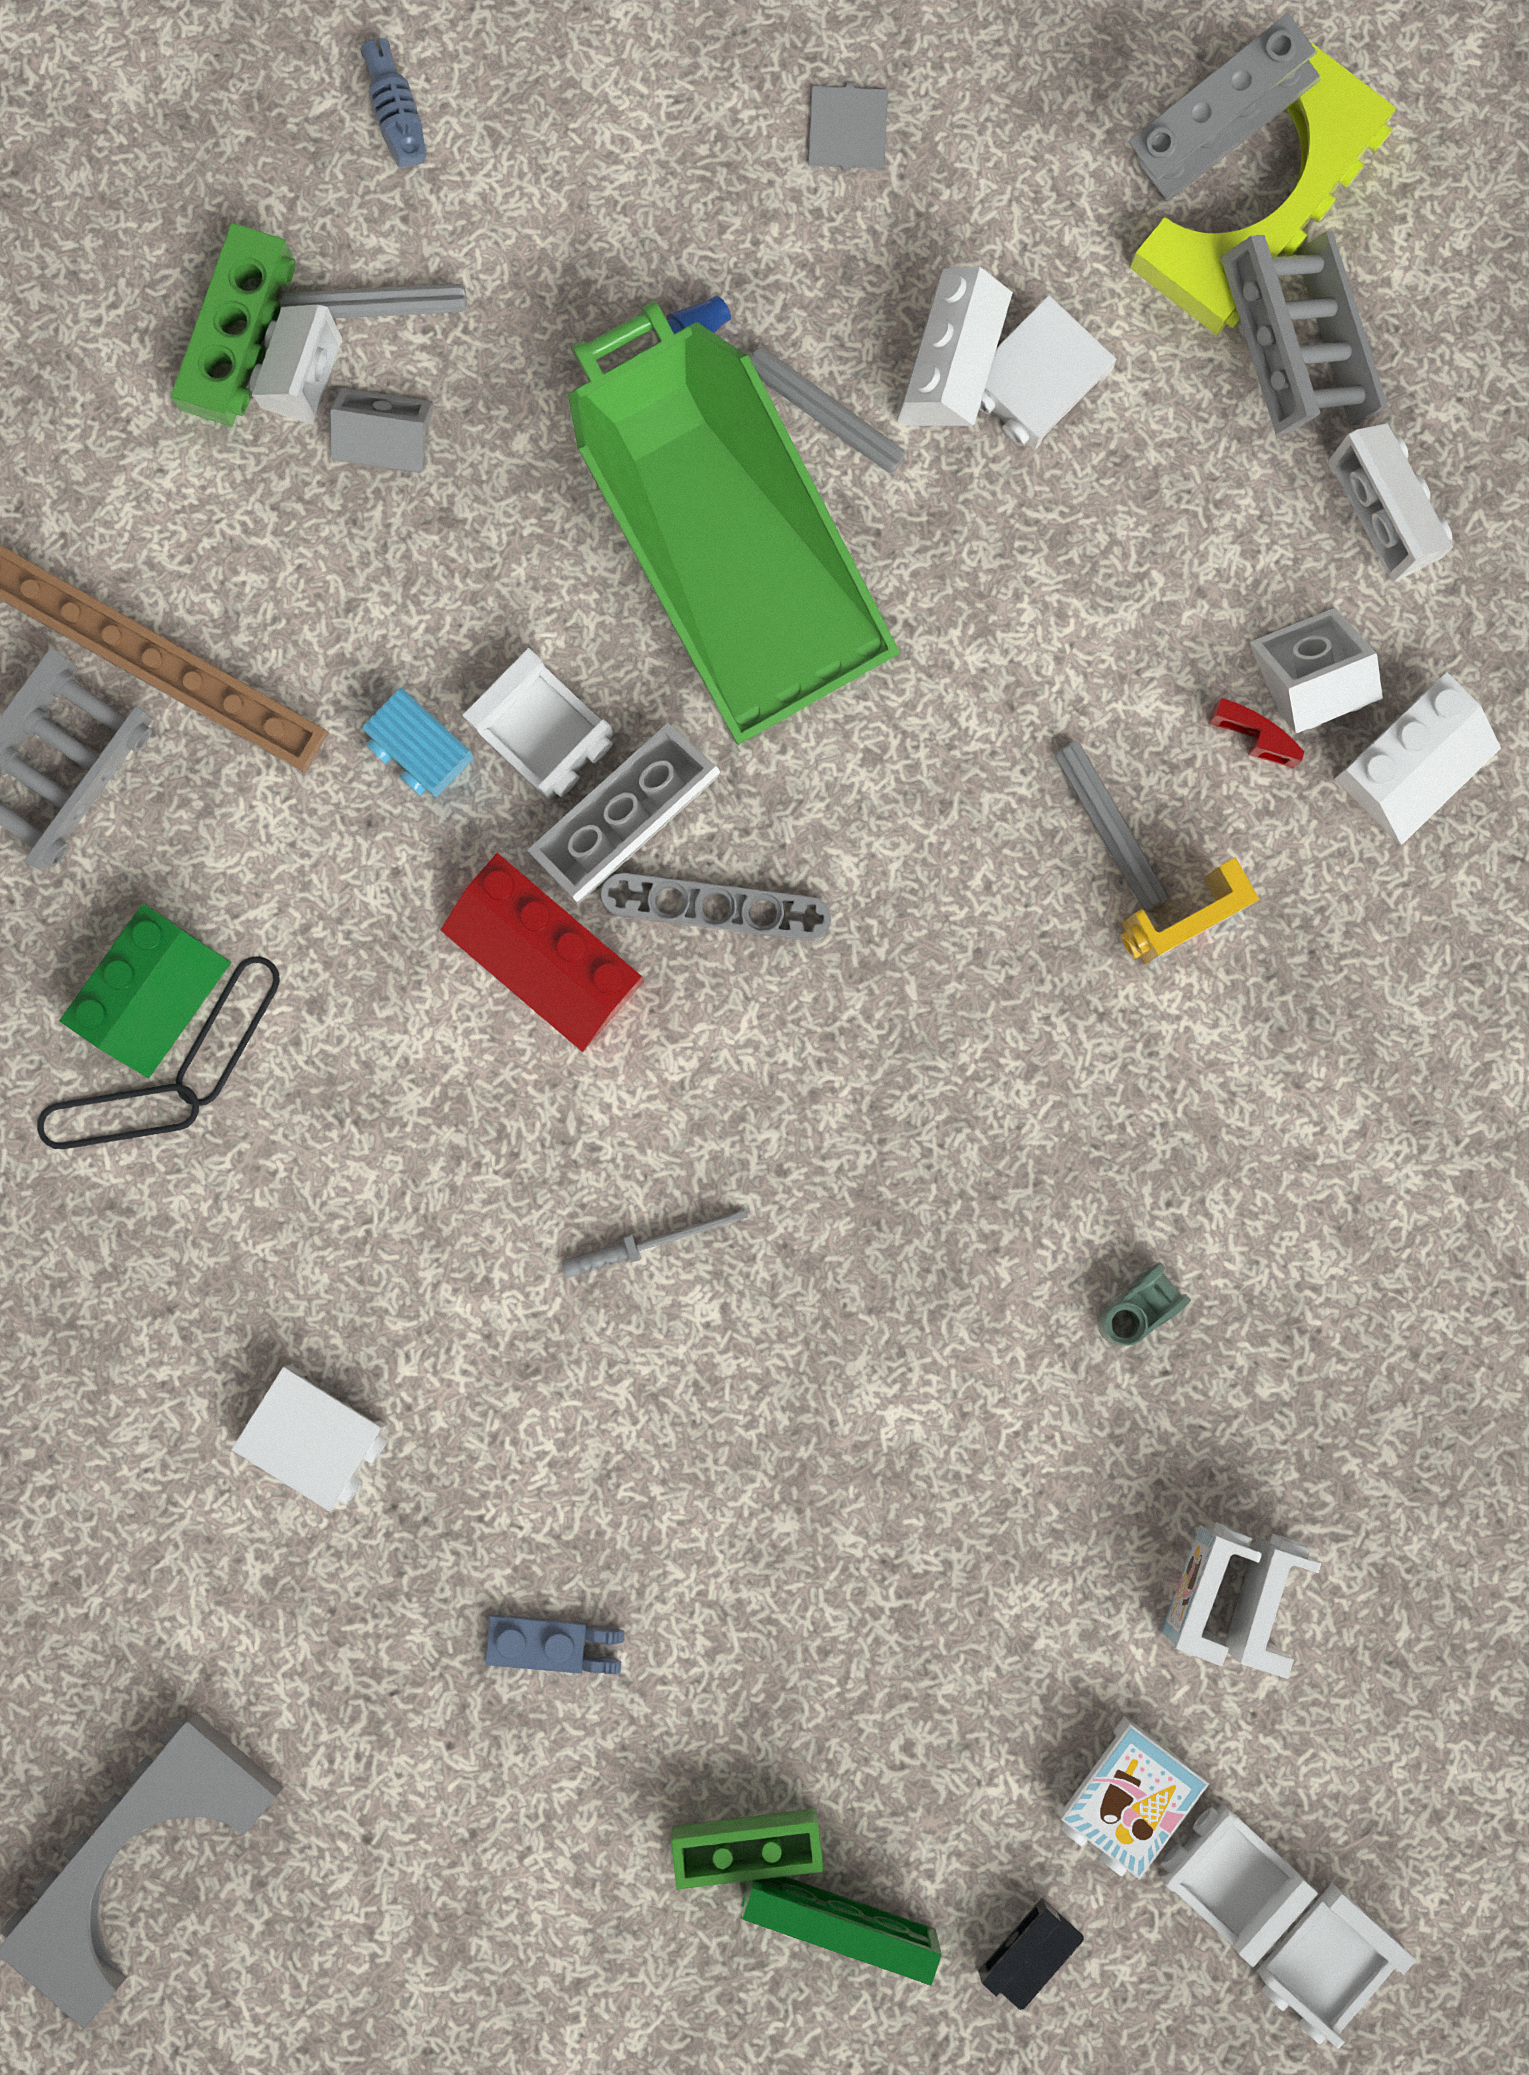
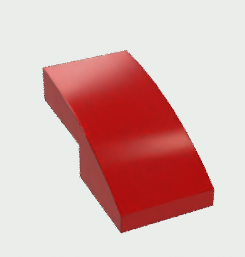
[1209,698,1304,768]

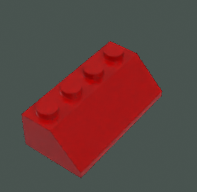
[440,853,644,1052]

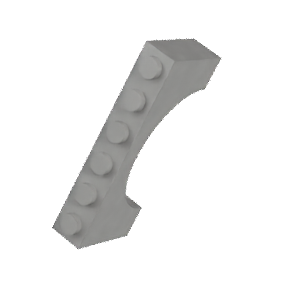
[0,1713,284,2029]

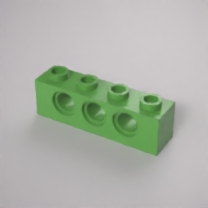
[170,222,295,427]

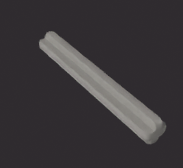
[281,283,467,319]
[750,347,905,473]
[1055,741,1168,912]

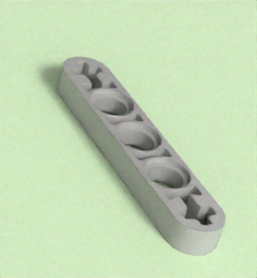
[601,873,831,941]

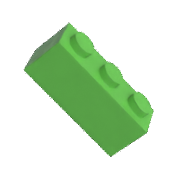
[671,1808,824,1890]

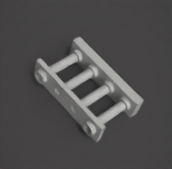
[1129,12,1321,201]
[1221,231,1388,435]
[0,647,153,872]

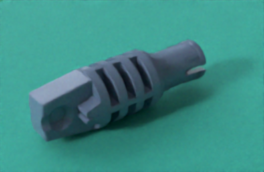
[360,38,426,167]

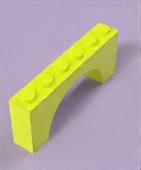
[1130,41,1396,335]

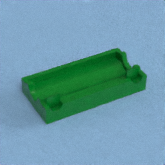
[741,1876,942,1986]

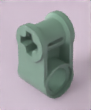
[1098,1262,1191,1346]

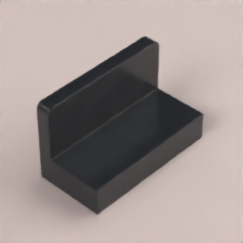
[978,1898,1084,2010]

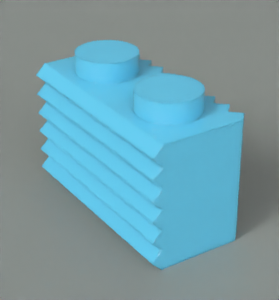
[362,687,474,798]

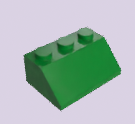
[59,903,231,1078]

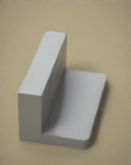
[330,388,433,473]

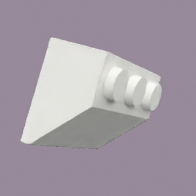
[897,267,1013,426]
[1328,423,1453,583]
[1335,672,1501,846]

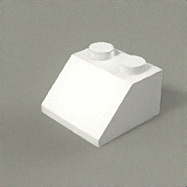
[250,304,342,425]
[1249,608,1383,733]

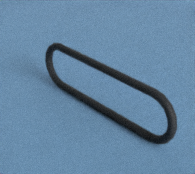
[175,956,280,1106]
[37,1084,199,1149]

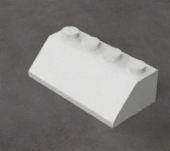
[527,723,720,905]

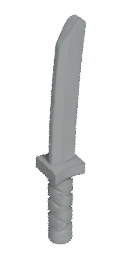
[562,1210,748,1279]

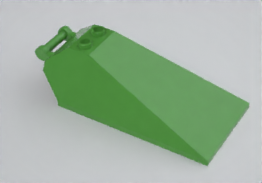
[568,300,900,745]

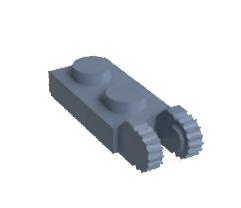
[485,1614,624,1674]

